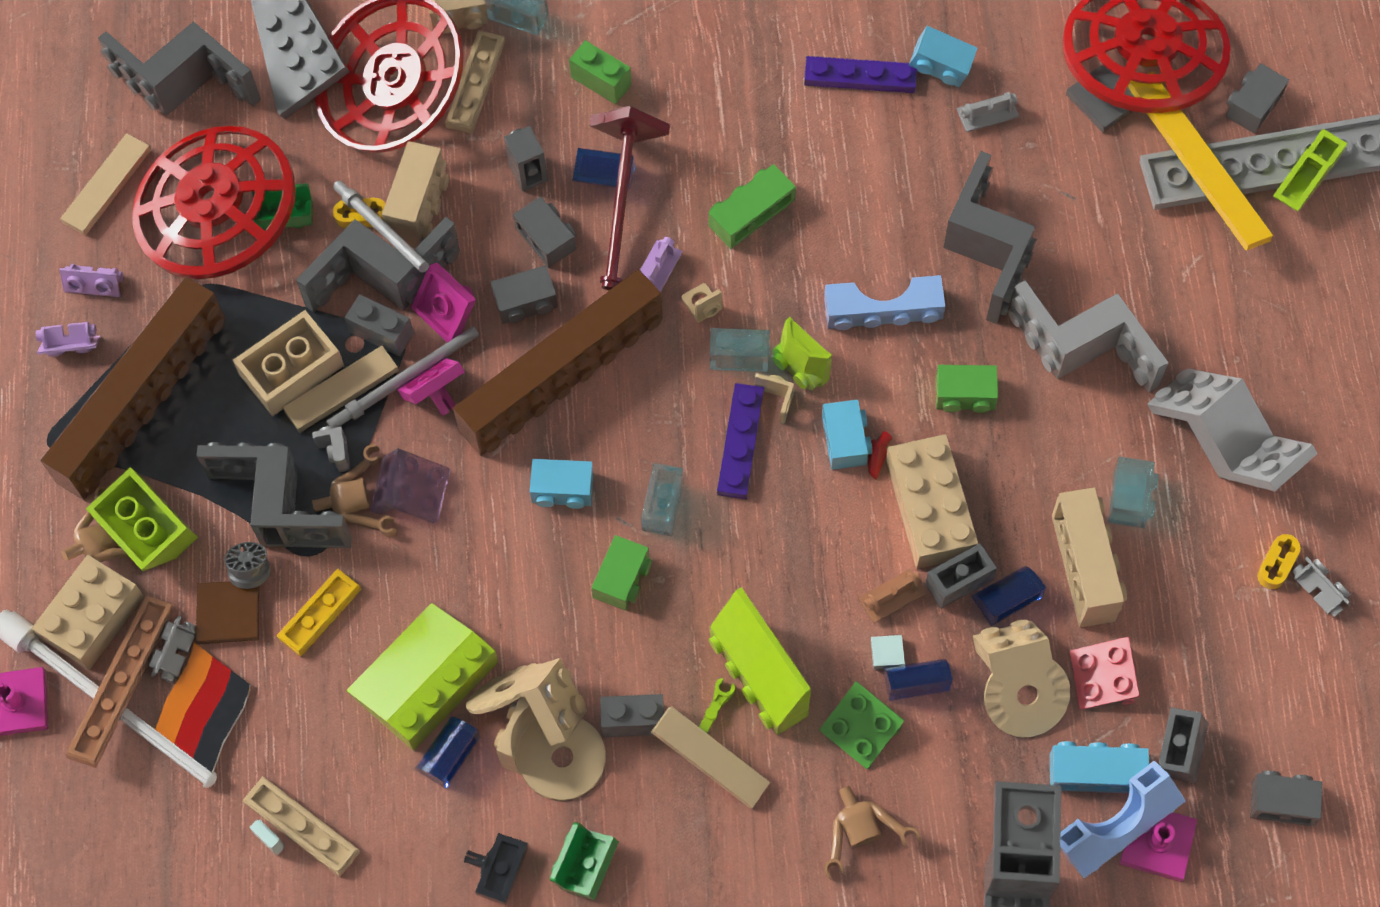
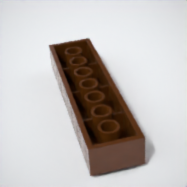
[453,269,663,456]
[40,277,226,500]

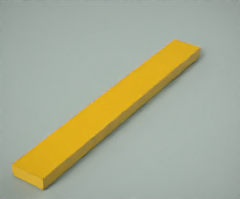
[1128,72,1273,251]

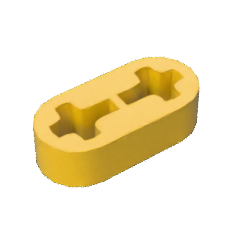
[333,198,386,228]
[1257,534,1301,589]

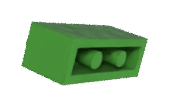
[708,164,796,249]

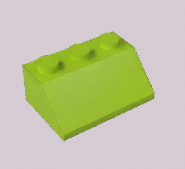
[86,467,199,572]

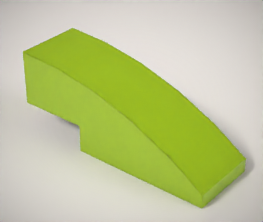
[1273,128,1347,212]

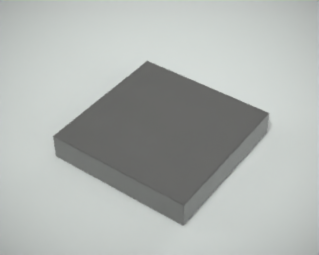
[1066,65,1134,133]

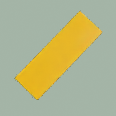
[277,569,362,657]

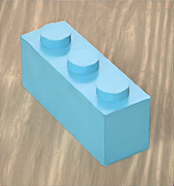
[1049,741,1149,793]

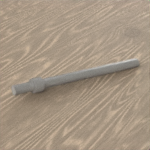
[333,181,429,273]
[326,326,479,427]

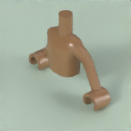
[312,444,397,537]
[61,486,129,562]
[824,786,921,880]

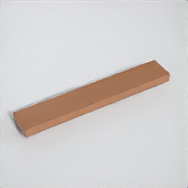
[66,595,175,768]

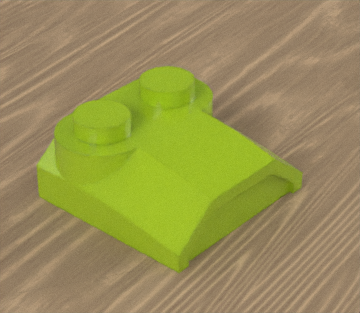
[772,317,832,390]

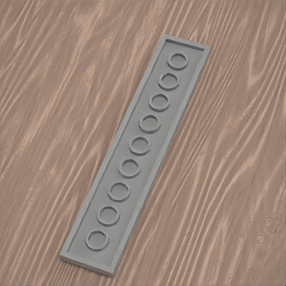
[1139,114,1380,210]

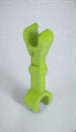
[699,678,735,734]

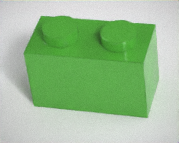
[569,40,632,105]
[935,365,998,413]
[591,535,652,611]

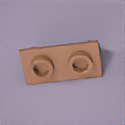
[858,569,926,624]

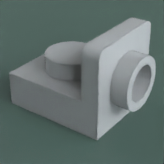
[312,426,351,472]

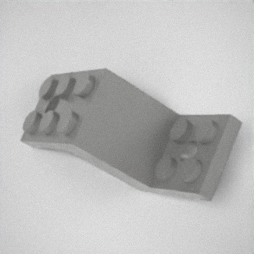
[1009,280,1169,392]
[1147,369,1317,491]

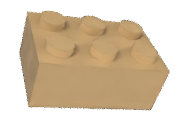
[382,141,449,248]
[233,310,344,416]
[31,555,144,671]

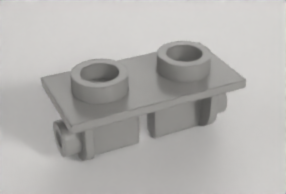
[957,92,1019,132]
[1292,557,1352,618]
[149,616,196,683]

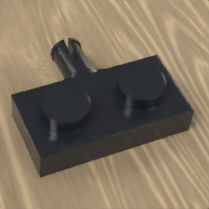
[464,833,529,905]

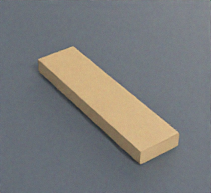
[445,31,505,134]
[60,133,151,236]
[283,346,399,433]
[651,706,770,808]
[242,776,360,877]

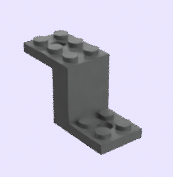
[98,21,261,116]
[943,151,1037,324]
[296,217,460,313]
[197,442,352,548]
[984,781,1061,907]

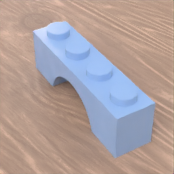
[824,275,945,330]
[1060,761,1186,878]

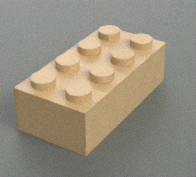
[886,434,978,569]
[1052,487,1127,628]

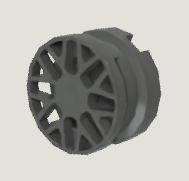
[225,542,271,589]

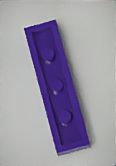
[804,56,917,93]
[717,383,764,499]

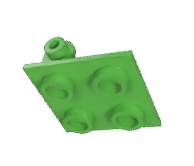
[819,681,905,769]

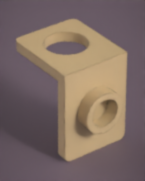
[682,283,722,323]
[754,373,794,424]

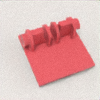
[1070,637,1140,710]

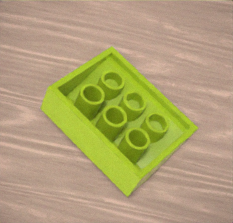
[708,587,811,735]
[346,603,498,751]

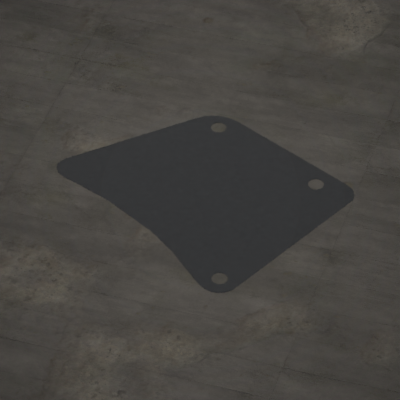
[46,283,406,557]

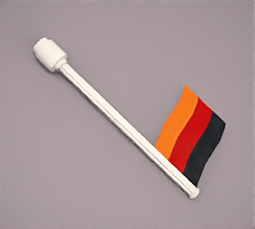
[0,610,250,788]

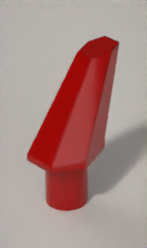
[868,431,893,480]

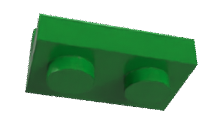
[252,183,314,231]
[550,822,619,900]

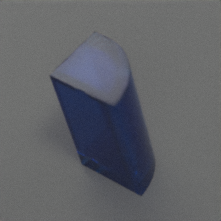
[572,148,636,189]
[971,566,1046,626]
[883,658,953,701]
[415,716,481,789]

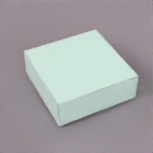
[871,635,905,670]
[249,819,284,856]

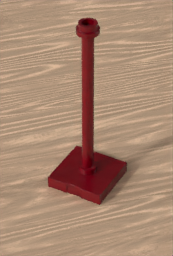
[589,106,670,291]

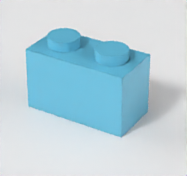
[909,26,978,87]
[822,400,872,470]
[530,459,594,509]

